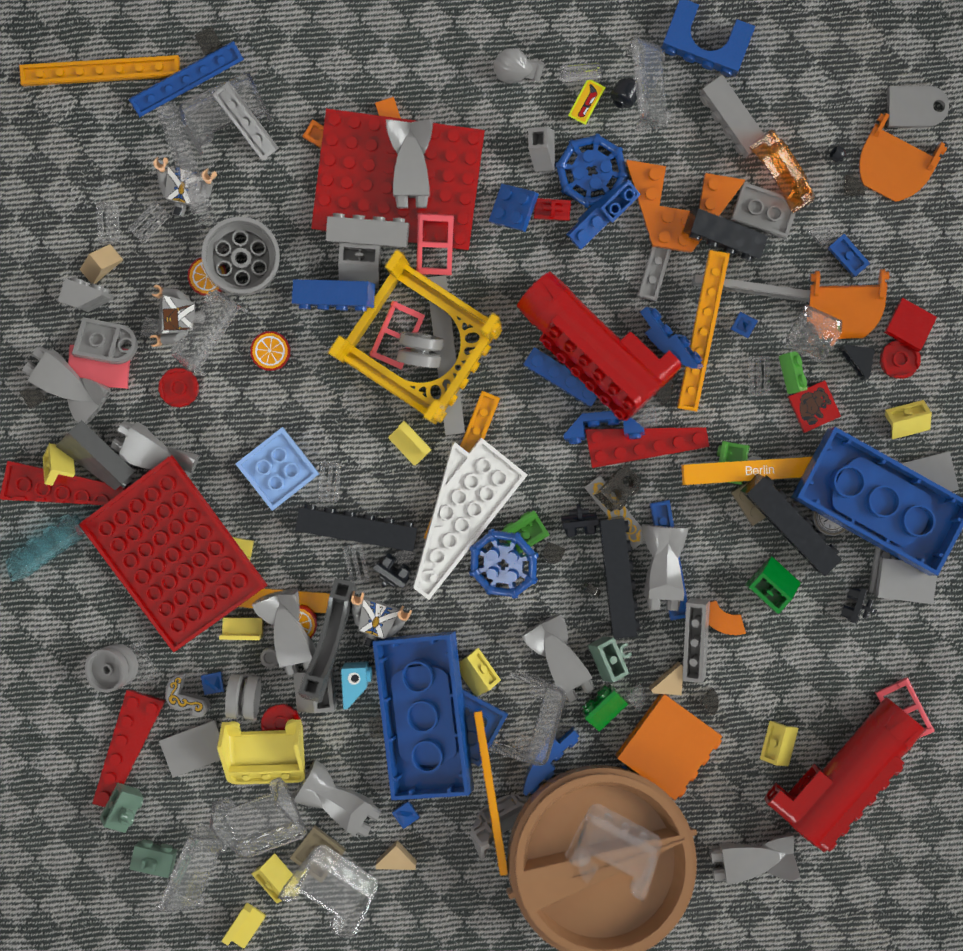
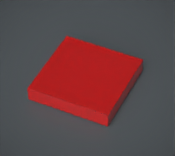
[884,298,937,352]

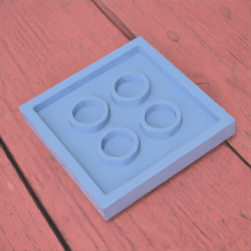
[236,427,320,511]

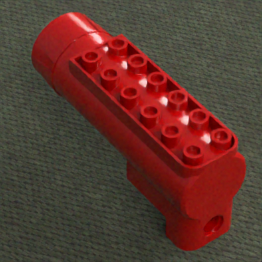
[517,272,681,421]
[764,697,926,852]

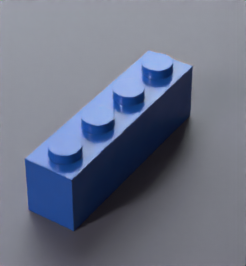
[292,279,375,311]
[523,347,597,408]

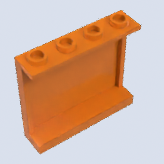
[615,694,722,800]

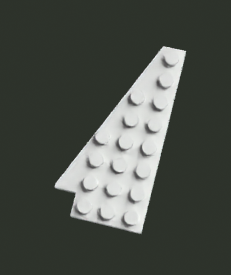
[413,438,527,600]

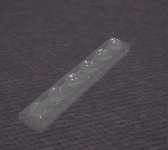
[156,103,212,215]

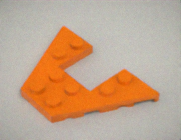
[626,160,745,253]

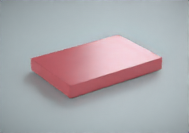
[68,345,130,389]

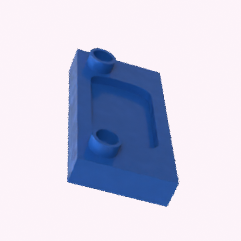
[791,427,963,576]
[373,631,474,800]

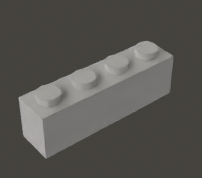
[699,75,768,158]
[326,213,409,249]
[682,598,710,683]

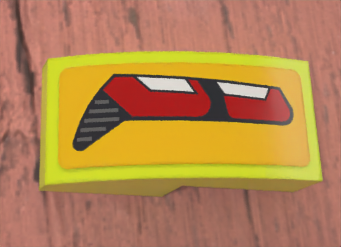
[568,78,606,125]

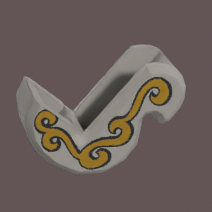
[165,672,210,717]

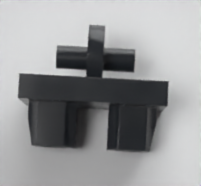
[561,503,599,537]
[373,553,412,589]
[841,588,877,624]

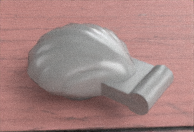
[493,48,544,84]

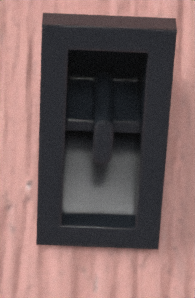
[838,345,874,380]

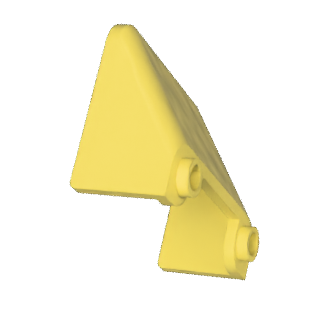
[217,719,306,785]

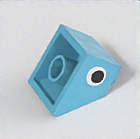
[341,661,373,709]

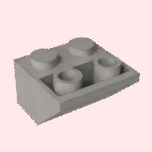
[338,243,382,289]
[58,277,114,312]
[293,668,337,713]

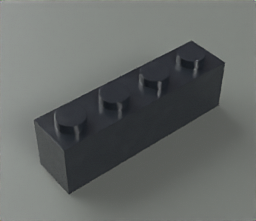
[683,208,768,262]

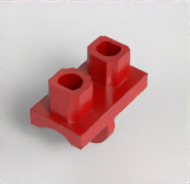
[534,198,571,221]

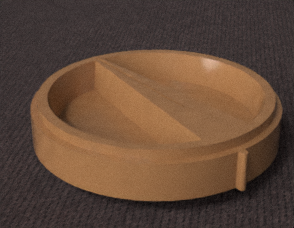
[506,765,697,951]

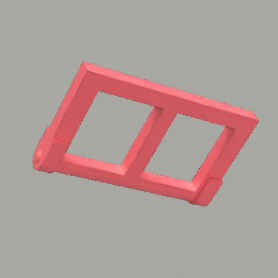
[416,213,454,275]
[369,301,425,370]
[875,677,935,738]

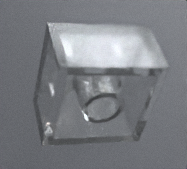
[786,305,842,363]

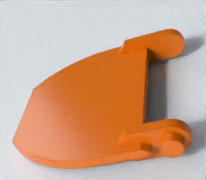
[859,113,947,202]
[809,269,889,339]

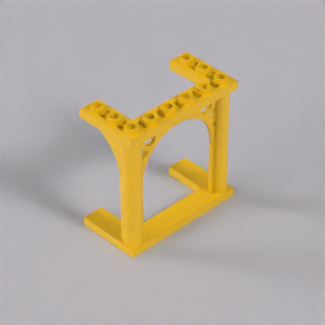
[328,250,502,425]

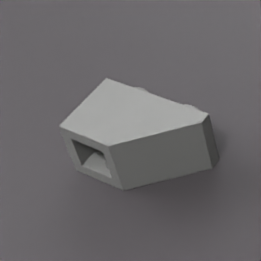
[528,127,555,172]

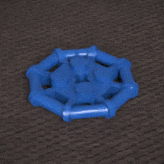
[555,133,629,208]
[469,529,539,599]

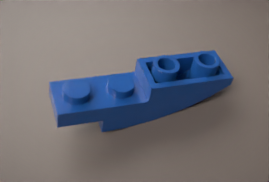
[566,179,641,250]
[640,307,704,369]
[523,727,579,795]

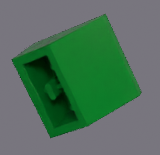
[745,556,801,614]
[582,684,628,732]

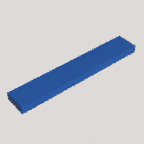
[129,41,244,117]
[649,500,687,620]

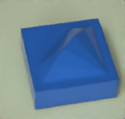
[731,311,758,338]
[201,671,225,695]
[392,800,420,829]

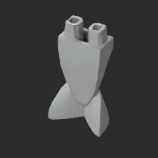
[386,119,433,209]
[22,346,111,424]
[110,421,200,478]
[642,524,689,611]
[252,588,316,676]
[522,613,595,703]
[291,759,381,837]
[709,833,801,885]

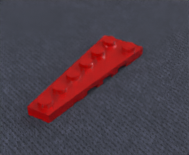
[585,427,709,468]
[0,461,126,505]
[92,689,166,807]

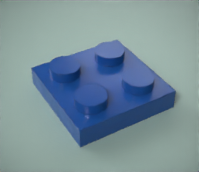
[489,184,539,232]

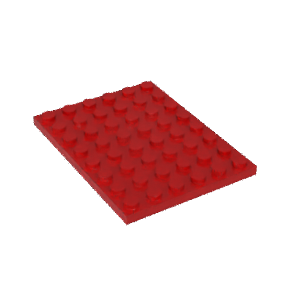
[311,108,485,251]
[78,455,268,653]

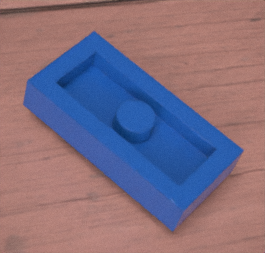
[828,234,870,278]

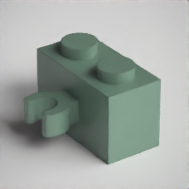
[588,636,632,683]
[100,783,143,833]
[129,840,178,878]

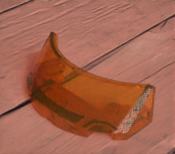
[749,129,815,214]

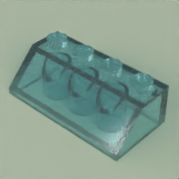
[5,513,86,582]

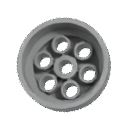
[202,217,280,296]

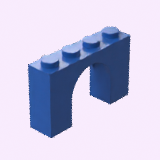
[661,0,756,77]

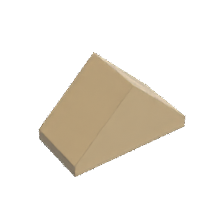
[80,244,123,284]
[649,662,683,695]
[376,840,417,870]

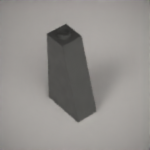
[56,420,135,490]

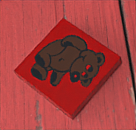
[788,380,841,433]

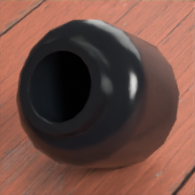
[611,78,640,108]

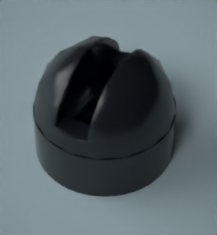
[829,144,847,162]

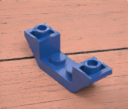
[564,411,645,444]

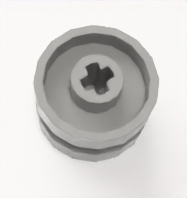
[396,332,444,368]
[85,643,138,693]
[225,674,261,720]

